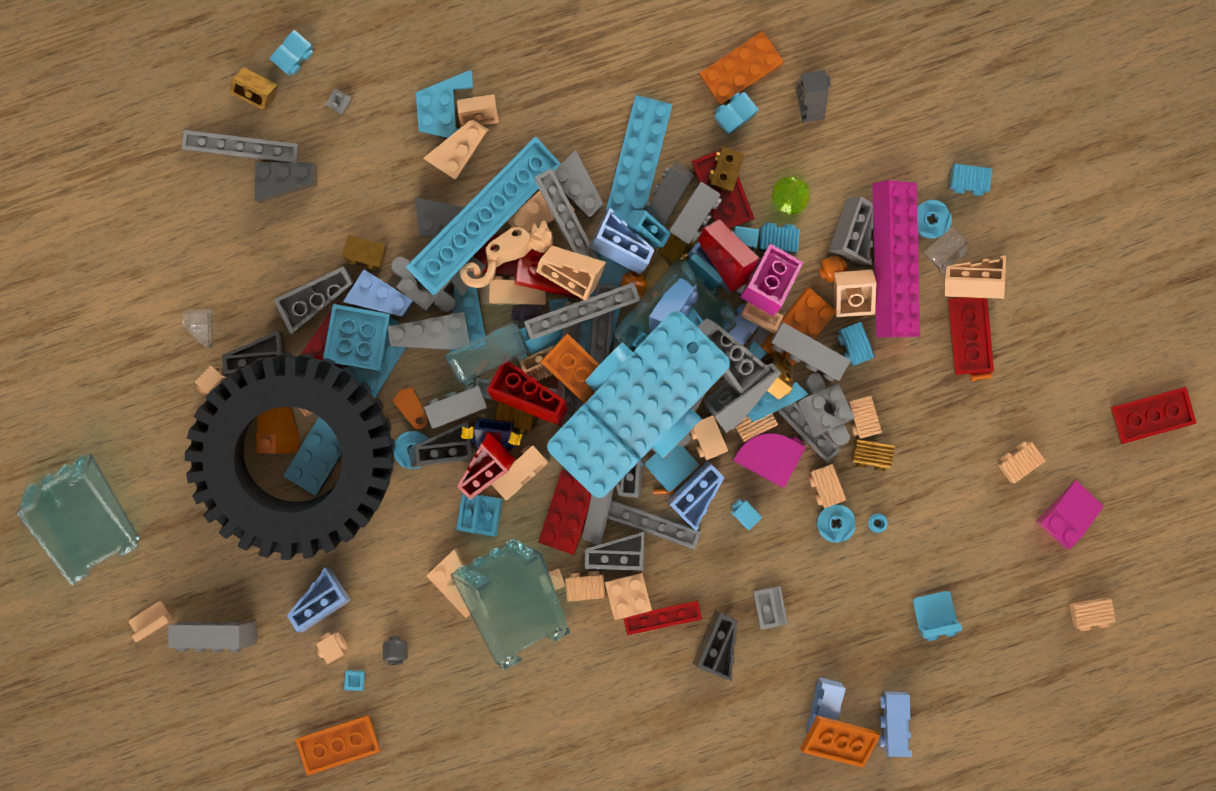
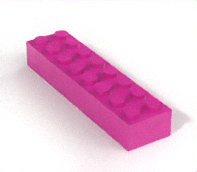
[872,180,920,338]

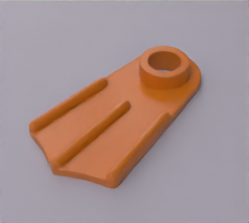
[392,387,428,430]

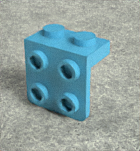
[913,591,962,641]

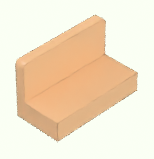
[457,94,499,127]
[129,601,173,642]

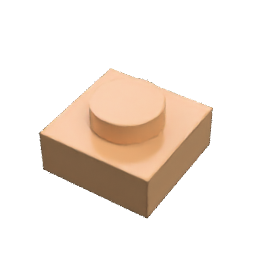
[541,568,566,593]

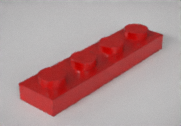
[623,600,702,635]

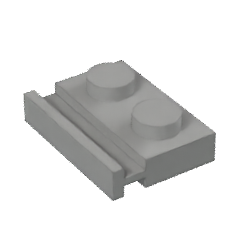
[753,586,788,629]

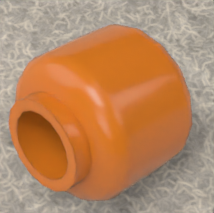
[818,255,848,283]
[619,271,647,298]

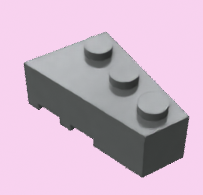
[255,162,317,203]
[643,162,695,226]

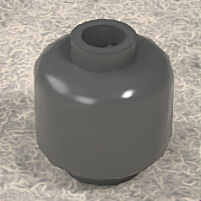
[382,636,408,665]

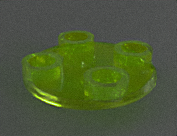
[772,177,810,215]

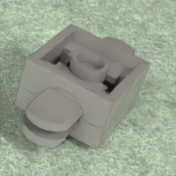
[391,257,457,313]
[798,373,855,447]

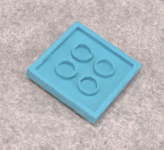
[323,304,391,371]

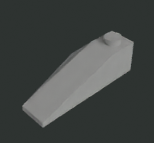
[703,363,781,433]

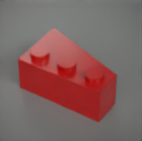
[698,220,759,292]
[457,432,515,500]

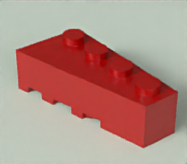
[487,357,568,426]

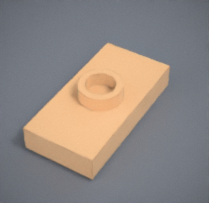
[740,302,783,334]

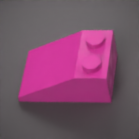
[740,244,803,317]
[1036,480,1104,550]

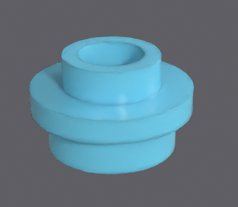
[868,514,888,533]

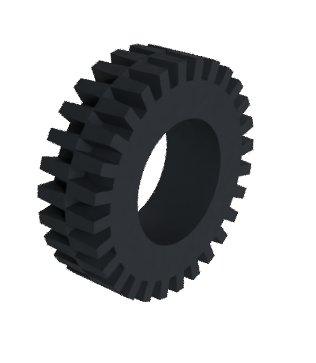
[185,353,395,560]

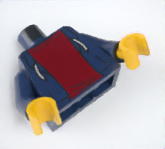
[461,418,522,451]

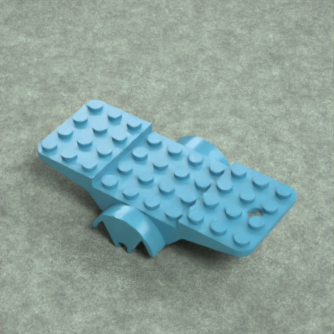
[547,311,730,498]

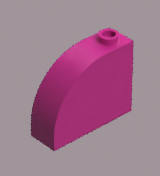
[732,433,806,488]

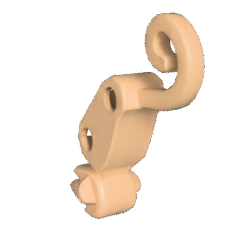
[460,220,553,288]

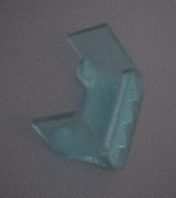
[445,322,531,386]

